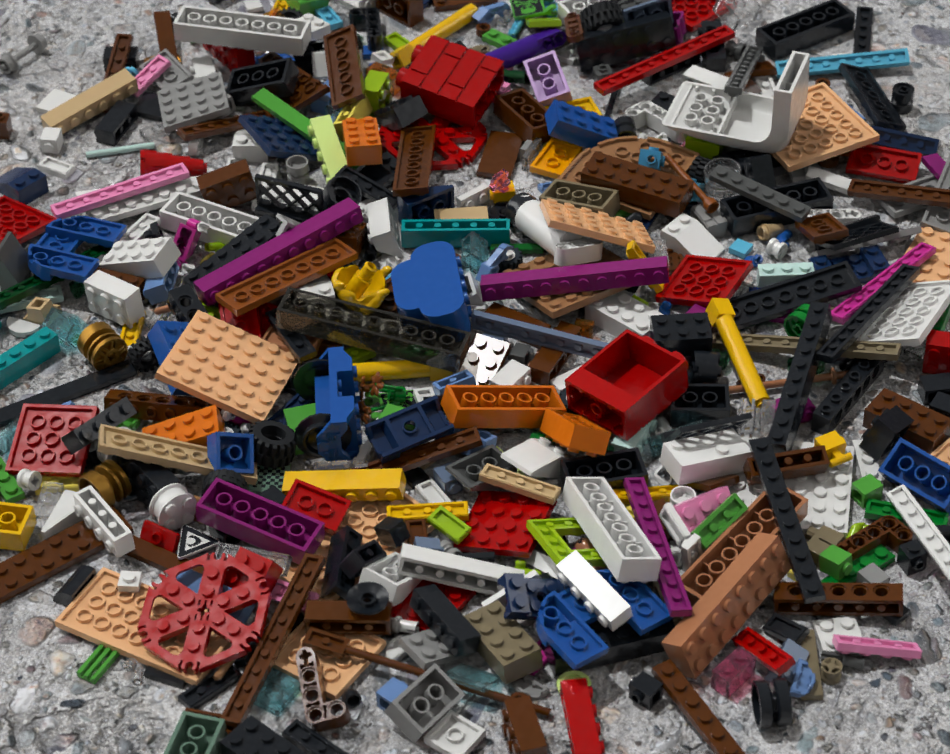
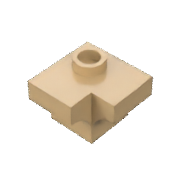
[23,297,62,327]

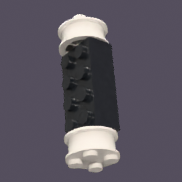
[97,427,197,531]

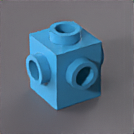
[638,147,666,170]

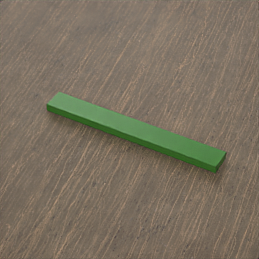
[252,88,360,170]

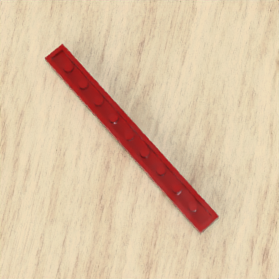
[593,25,735,96]

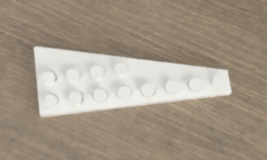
[75,176,202,222]

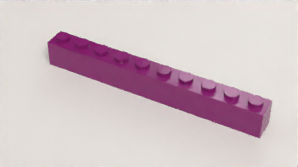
[193,197,364,306]
[480,256,669,302]

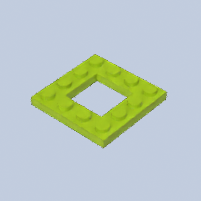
[526,517,607,567]

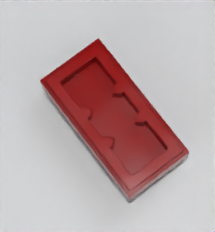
[140,520,181,554]

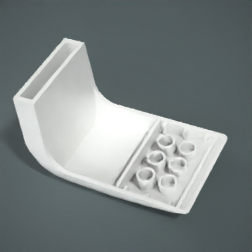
[662,51,810,153]

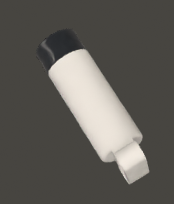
[505,192,603,266]

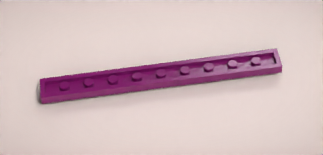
[623,477,693,617]

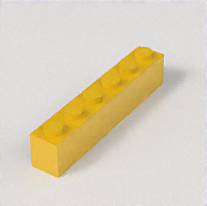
[282,468,406,502]

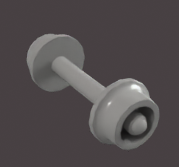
[0,33,48,74]

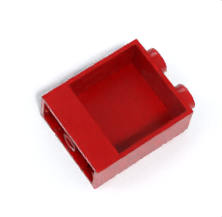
[395,35,504,130]
[565,329,689,441]

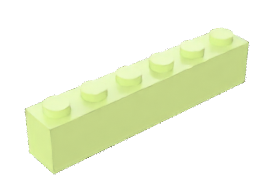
[307,115,347,184]

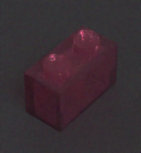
[711,646,756,699]

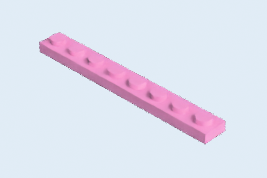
[50,162,190,219]

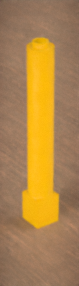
[390,3,478,70]
[705,298,771,411]
[352,353,453,382]

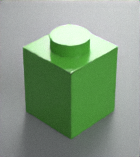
[850,473,884,509]
[819,544,853,581]

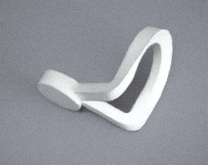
[653,458,674,486]

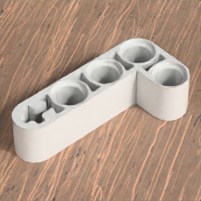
[625,101,687,143]

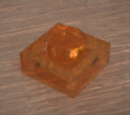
[575,318,595,339]

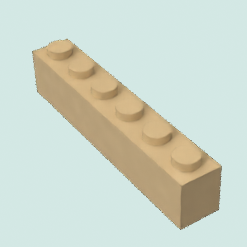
[40,68,139,134]

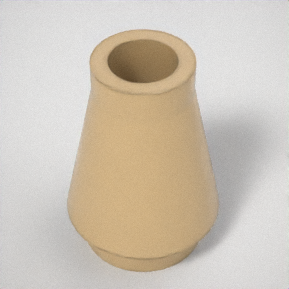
[756,223,784,241]

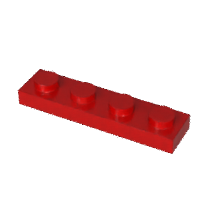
[732,627,796,676]

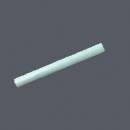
[86,142,155,158]

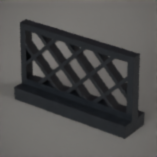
[254,174,324,223]
[815,214,899,251]
[660,412,753,443]

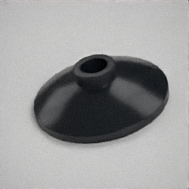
[346,582,389,615]

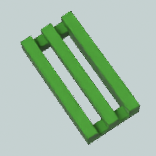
[77,644,120,684]

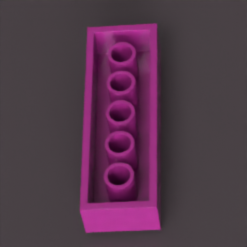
[196,477,325,564]

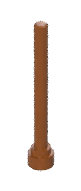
[665,154,719,214]

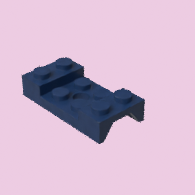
[808,245,890,284]
[365,395,454,464]
[497,573,570,620]

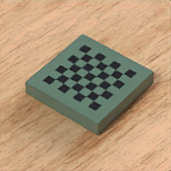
[247,463,291,495]

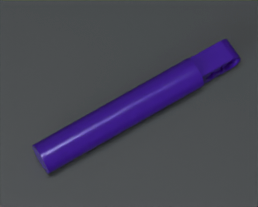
[485,27,567,70]

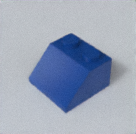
[207,432,254,474]

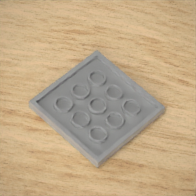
[157,71,231,133]

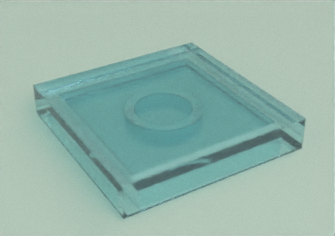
[446,663,501,693]

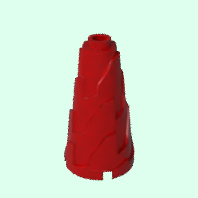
[140,149,207,177]

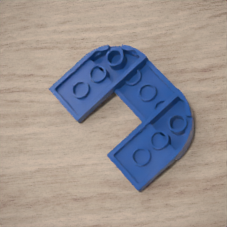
[28,216,127,283]
[536,569,673,671]

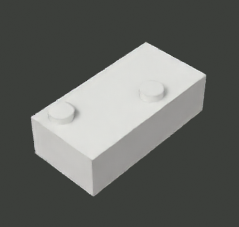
[660,428,752,486]

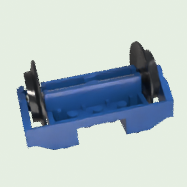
[293,347,362,468]

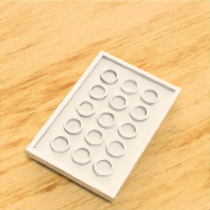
[856,280,950,347]

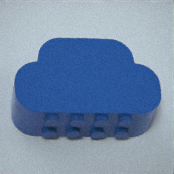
[391,241,472,344]

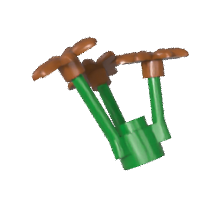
[358,371,406,424]

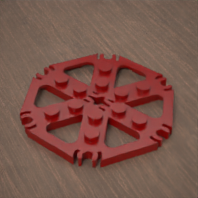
[379,116,487,171]
[137,552,272,674]

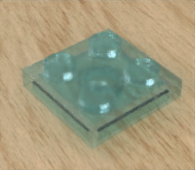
[254,667,301,717]

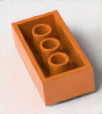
[342,116,382,167]
[142,404,225,447]
[540,408,611,457]

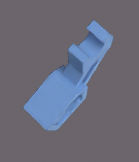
[472,1,511,24]
[476,243,513,281]

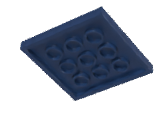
[238,114,318,161]

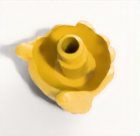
[331,261,392,314]

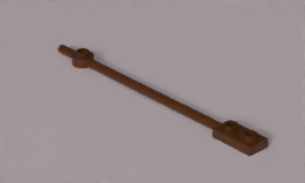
[302,627,552,717]

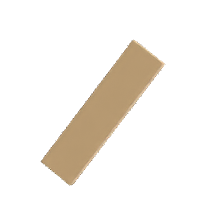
[478,463,561,505]

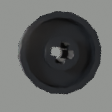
[751,677,792,729]

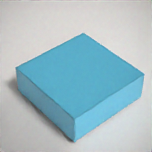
[728,238,753,259]

